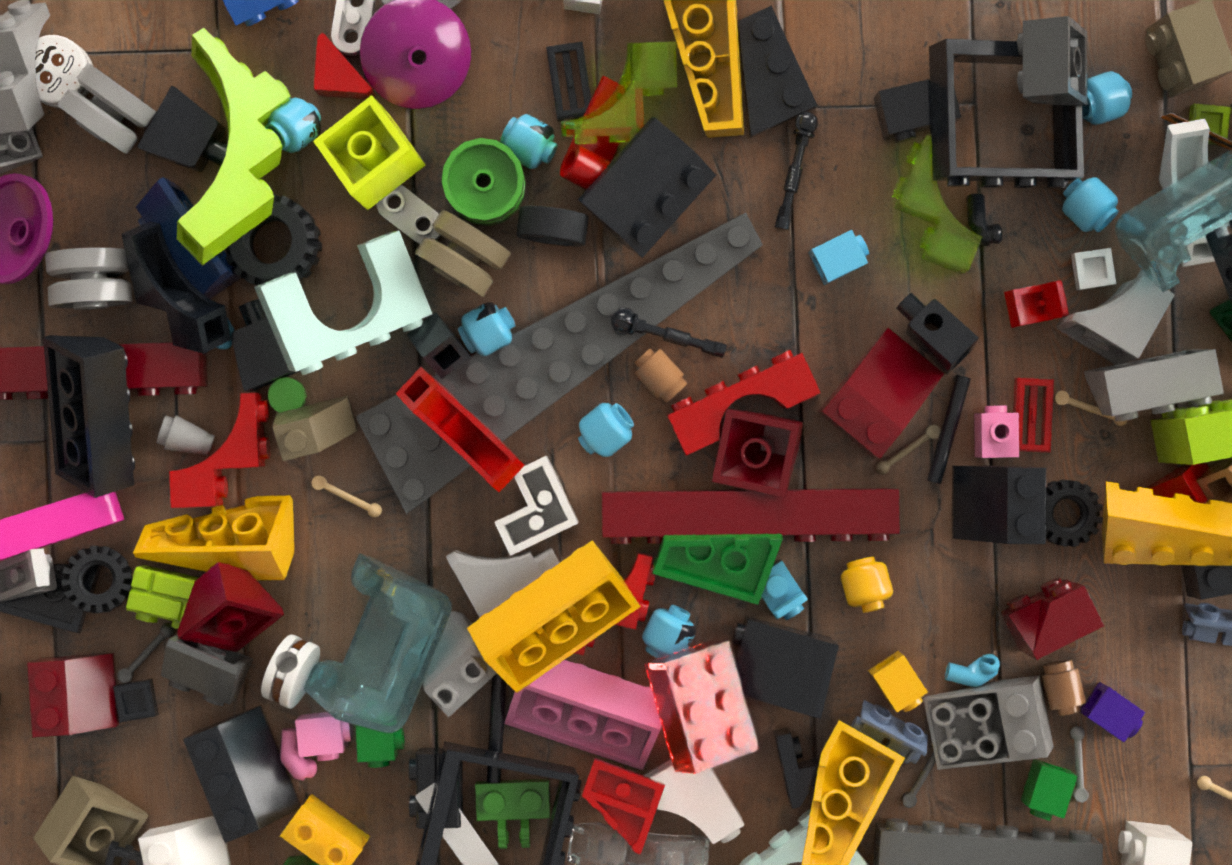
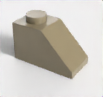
[272,395,358,461]

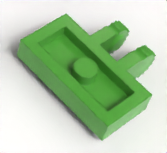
[475,779,550,849]

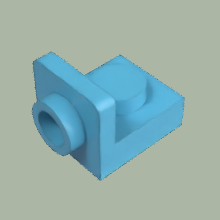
[762,560,808,620]

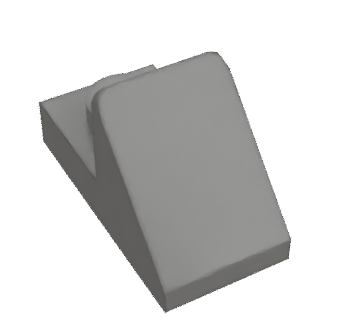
[0,548,57,601]

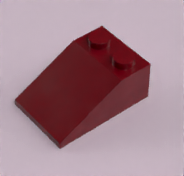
[818,328,944,459]

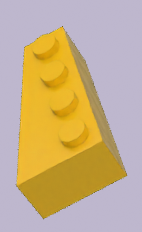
[663,0,744,138]
[1102,481,1232,566]

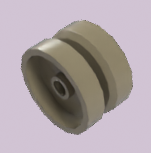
[414,209,511,298]

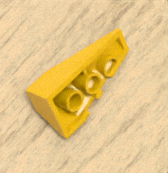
[133,495,294,580]
[801,720,905,865]

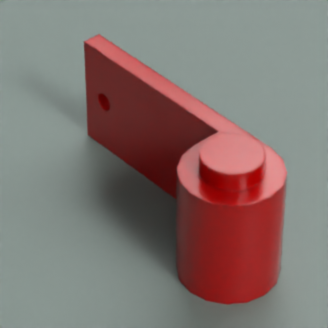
[560,76,641,190]

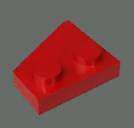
[582,758,665,855]

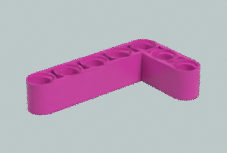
[0,492,125,561]

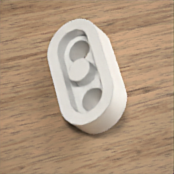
[331,0,376,56]
[376,185,440,244]

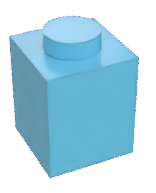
[808,230,869,285]

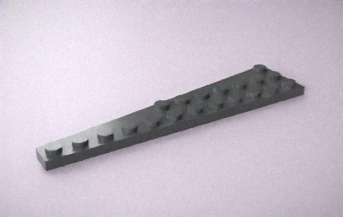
[355,213,763,514]

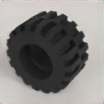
[224,194,322,286]

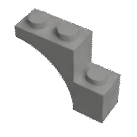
[0,0,50,133]

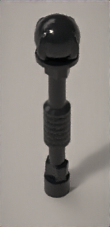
[774,112,818,230]
[611,307,727,358]

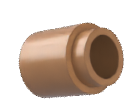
[634,348,687,403]
[1041,659,1086,716]

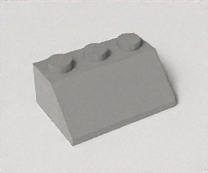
[1084,349,1224,421]

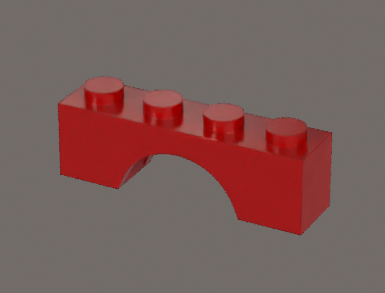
[666,350,821,455]

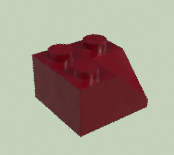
[1001,577,1104,660]

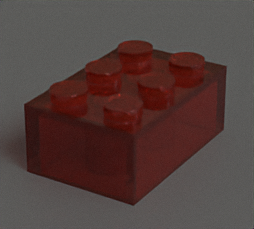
[644,641,759,774]

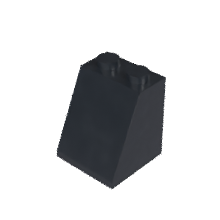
[952,465,1046,544]
[723,616,839,719]

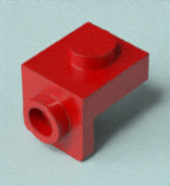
[1004,280,1069,328]

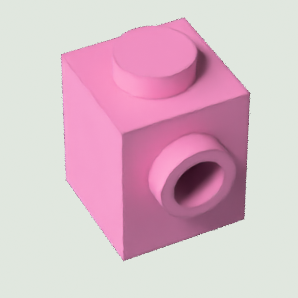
[974,406,1019,458]
[295,710,353,761]

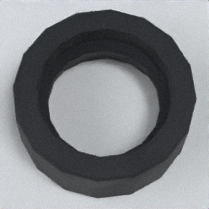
[516,206,589,247]

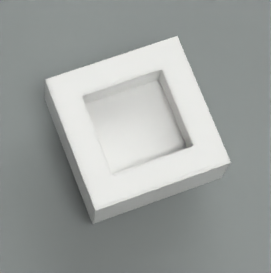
[1071,248,1116,291]

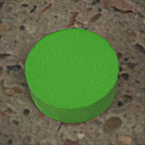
[268,377,307,413]

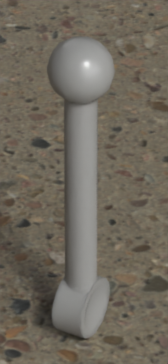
[1070,726,1089,803]

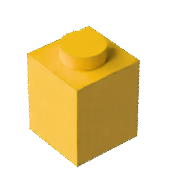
[868,651,928,712]

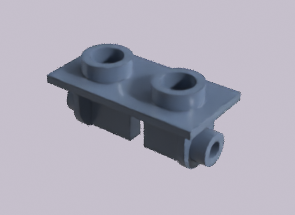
[1182,603,1232,646]
[851,700,928,764]

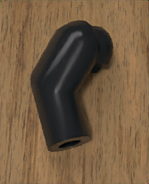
[966,193,1003,247]

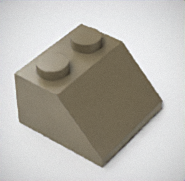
[33,776,149,865]

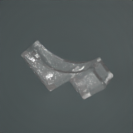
[567,822,710,865]

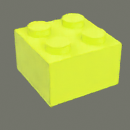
[313,95,426,210]

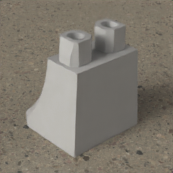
[1056,263,1176,365]
[446,547,560,618]
[407,611,496,717]

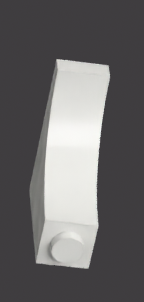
[643,743,745,844]

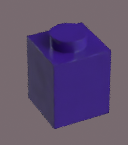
[1080,682,1146,742]

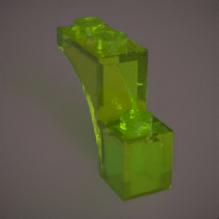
[561,41,677,144]
[892,135,982,274]

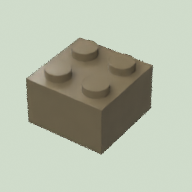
[1145,0,1232,98]

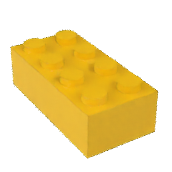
[467,540,640,693]

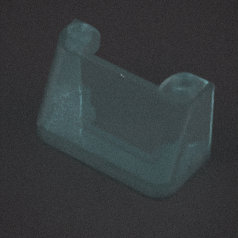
[1115,150,1232,292]
[303,553,452,733]

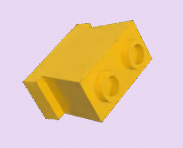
[280,794,371,865]

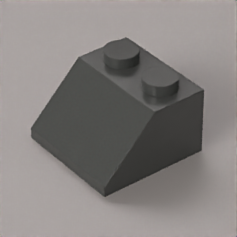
[1017,16,1087,106]
[161,635,253,706]

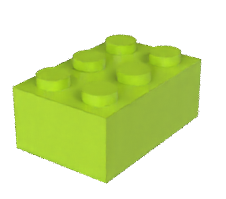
[1151,399,1232,465]

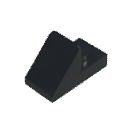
[773,727,820,809]

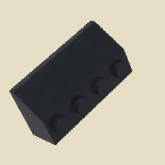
[43,335,135,498]

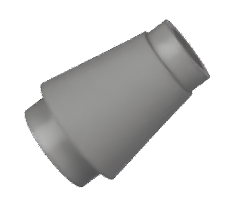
[156,415,215,456]

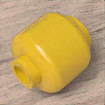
[841,557,893,613]

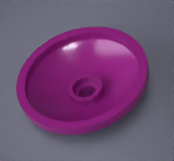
[360,0,471,109]
[0,173,54,284]

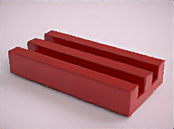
[1013,378,1054,453]

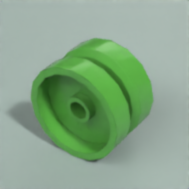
[442,138,526,226]

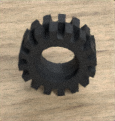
[1046,480,1104,547]
[62,545,133,614]

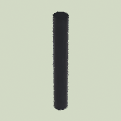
[927,375,971,484]
[487,673,506,783]

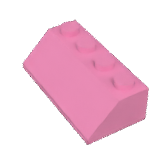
[504,660,669,770]

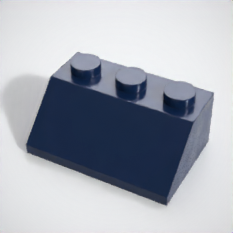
[136,177,241,299]

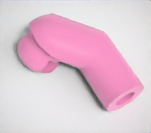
[280,728,317,781]

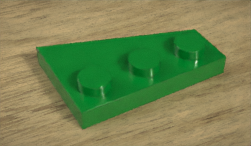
[652,534,783,605]

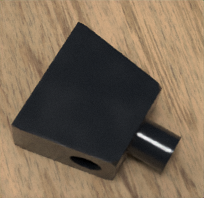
[137,85,228,172]
[896,293,979,375]
[231,299,301,392]

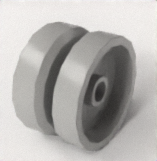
[57,62,156,154]
[45,248,133,310]

